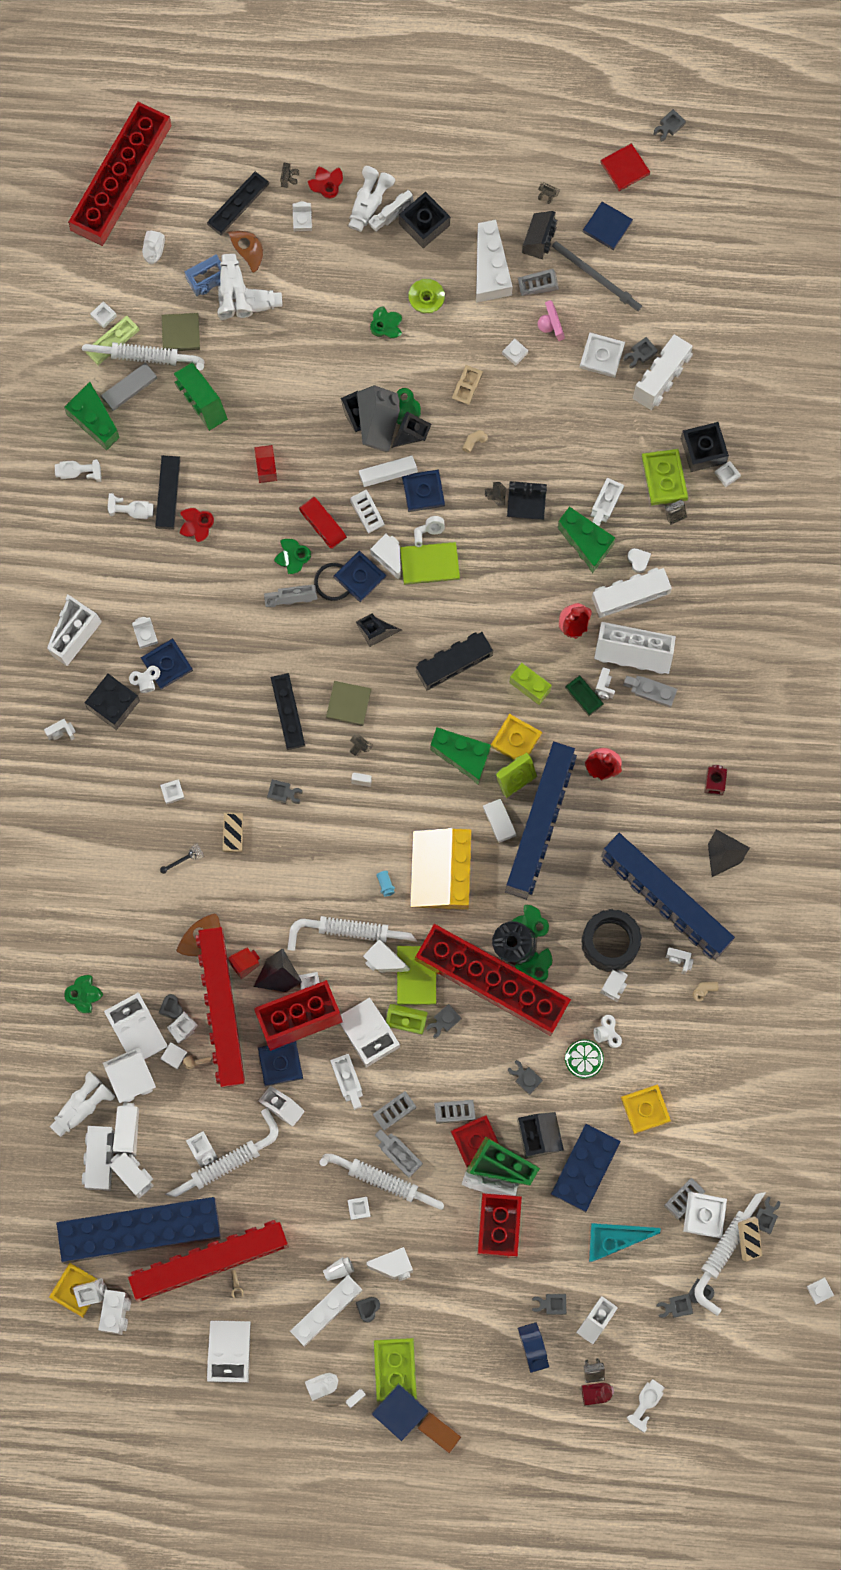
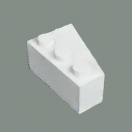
[47,594,101,666]
[82,1126,115,1191]

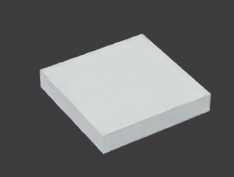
[579,333,625,378]
[683,1192,727,1239]

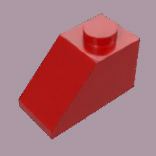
[254,445,277,483]
[228,947,260,980]

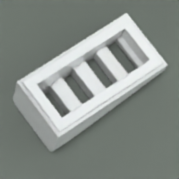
[350,490,385,534]

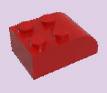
[477,1193,522,1258]

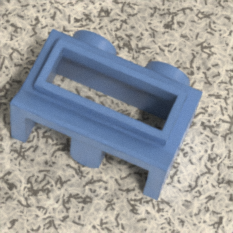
[184,254,221,297]

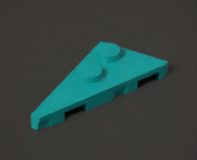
[589,1223,661,1262]

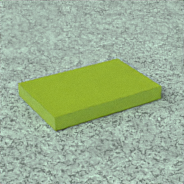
[641,449,688,506]
[400,542,460,585]
[397,946,436,1005]
[374,1338,417,1402]

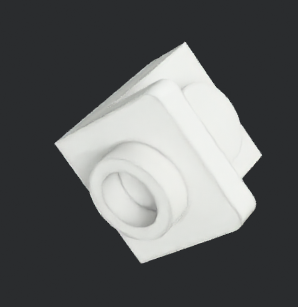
[292,201,312,232]
[132,617,158,649]
[595,667,615,699]
[44,719,76,741]
[665,947,694,974]
[186,1131,218,1167]
[73,1278,107,1307]

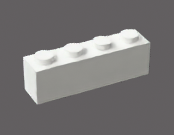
[592,568,672,618]
[290,1275,362,1347]

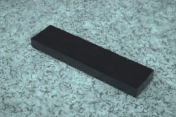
[207,171,269,235]
[155,455,181,529]
[270,673,305,750]

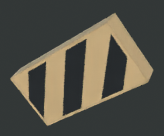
[223,813,243,852]
[738,1217,762,1262]

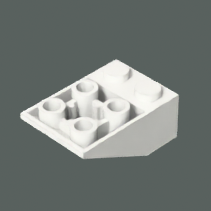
[104,992,168,1060]
[340,998,400,1068]
[207,1321,251,1383]

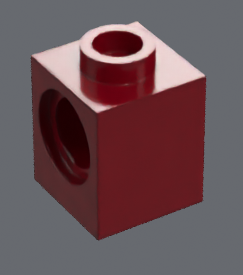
[704,765,728,795]

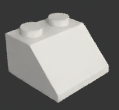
[367,1247,413,1281]

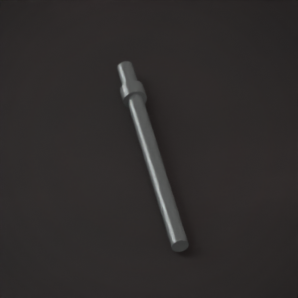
[552,241,642,312]

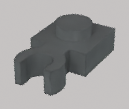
[653,109,686,142]
[623,337,658,368]
[267,779,303,804]
[426,1004,462,1039]
[508,1060,543,1095]
[756,1197,780,1235]
[532,1294,567,1315]
[656,1294,693,1318]

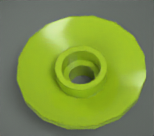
[408,279,445,313]

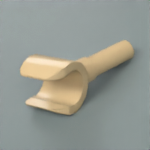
[183,1056,211,1069]
[231,1270,244,1298]

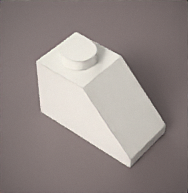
[370,534,400,579]
[363,939,410,973]
[259,1086,305,1127]
[576,1296,618,1344]

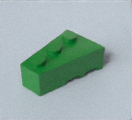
[174,362,228,431]
[64,382,120,451]
[557,506,616,574]
[430,727,491,785]
[466,1137,540,1186]

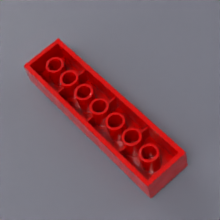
[68,101,172,246]
[414,923,571,1036]
[195,927,246,1088]
[128,1220,289,1302]

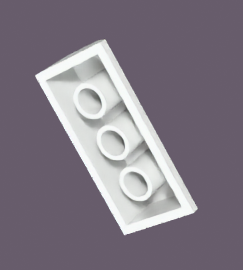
[594,622,676,674]

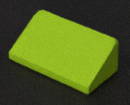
[386,1004,428,1035]

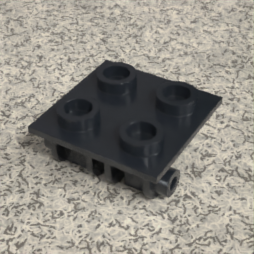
[507,481,547,520]

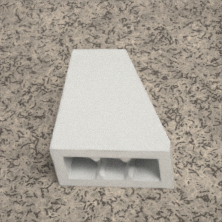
[113,1103,139,1156]

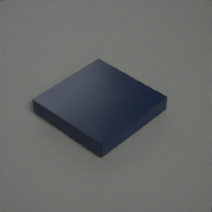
[583,201,633,251]
[402,469,445,512]
[333,550,387,603]
[140,638,193,690]
[258,1041,303,1087]
[372,1383,429,1442]

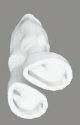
[348,166,395,232]
[218,254,253,319]
[218,286,282,320]
[50,1071,116,1137]

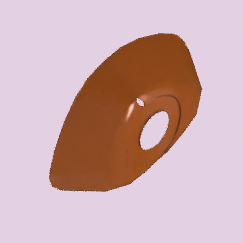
[227,231,263,273]
[176,913,221,957]

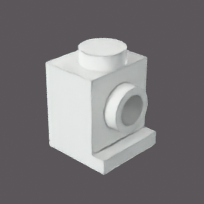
[600,970,628,1002]

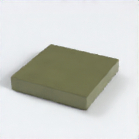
[161,313,200,351]
[326,681,371,726]

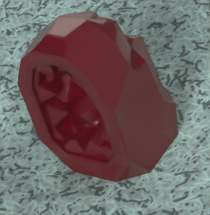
[581,1382,614,1406]

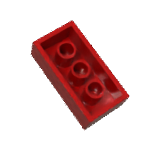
[254,980,343,1051]

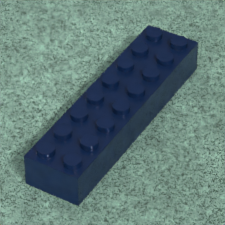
[505,741,577,900]
[601,832,735,961]
[56,1197,221,1264]

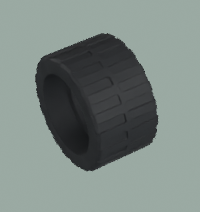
[581,909,642,972]

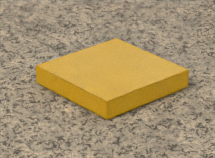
[491,714,542,760]
[621,1084,671,1134]
[49,1263,97,1318]

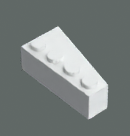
[476,220,513,303]
[633,334,693,410]

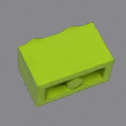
[509,663,552,705]

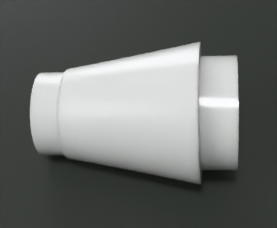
[323,1257,354,1281]

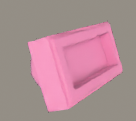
[537,300,565,341]

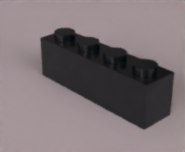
[416,632,493,691]

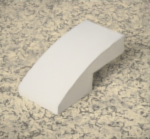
[483,799,516,843]

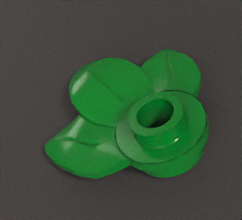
[370,306,402,338]
[397,388,421,425]
[274,539,311,574]
[512,905,549,938]
[515,948,553,983]
[64,975,103,1014]

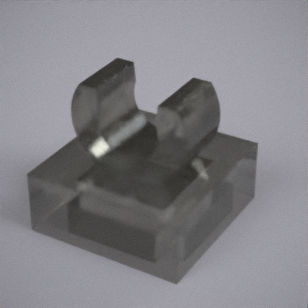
[280,162,300,188]
[538,182,560,204]
[485,482,506,506]
[664,500,687,525]
[349,734,373,756]
[583,1358,605,1383]

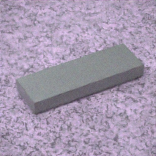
[101,363,157,411]

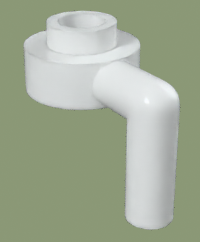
[414,516,445,547]

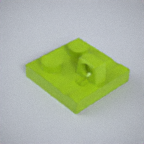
[496,752,538,798]

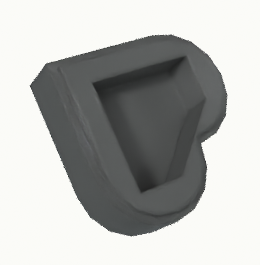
[159,994,183,1019]
[688,1278,714,1303]
[356,1297,380,1323]

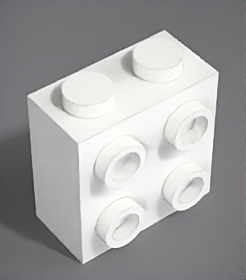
[103,1048,156,1103]
[109,1152,154,1199]
[98,1290,131,1335]

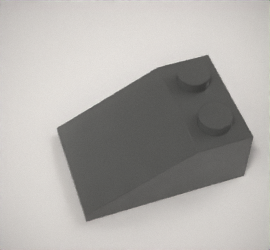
[357,385,400,452]

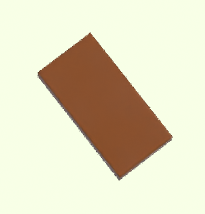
[417,1412,461,1453]

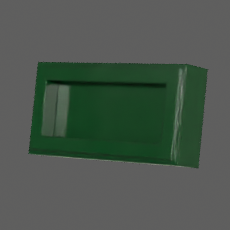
[565,675,604,716]

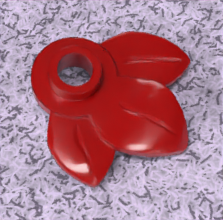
[308,166,343,199]
[180,508,214,542]

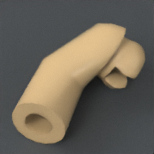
[462,430,488,453]
[693,981,718,1002]

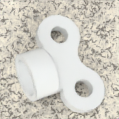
[129,666,160,693]
[594,1015,622,1048]

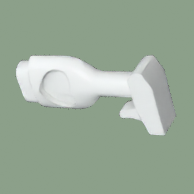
[55,459,101,482]
[108,493,154,519]
[627,1379,664,1433]

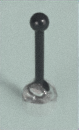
[160,843,205,874]

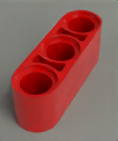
[299,497,347,549]

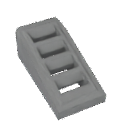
[518,269,559,296]
[373,1091,416,1130]
[434,1100,475,1124]
[664,1178,705,1220]

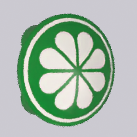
[565,1039,604,1079]

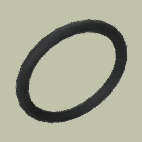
[314,563,350,601]

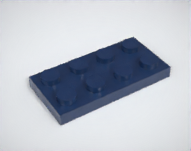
[551,1124,621,1213]

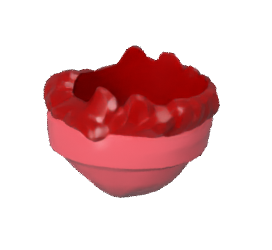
[559,603,592,639]
[585,748,622,781]

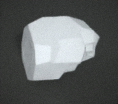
[142,230,165,264]
[305,1373,338,1401]

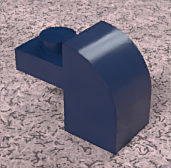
[517,1322,549,1373]

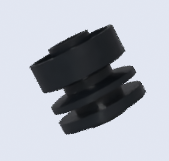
[492,921,537,965]

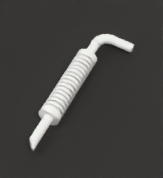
[82,342,205,370]
[287,916,417,951]
[166,1108,279,1197]
[320,1154,444,1210]
[695,1192,766,1316]

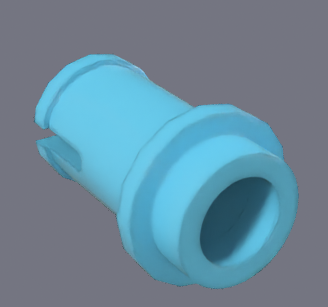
[376,871,395,897]

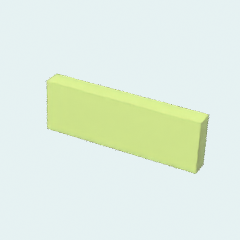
[85,316,140,365]

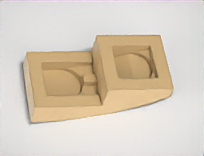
[452,365,483,405]

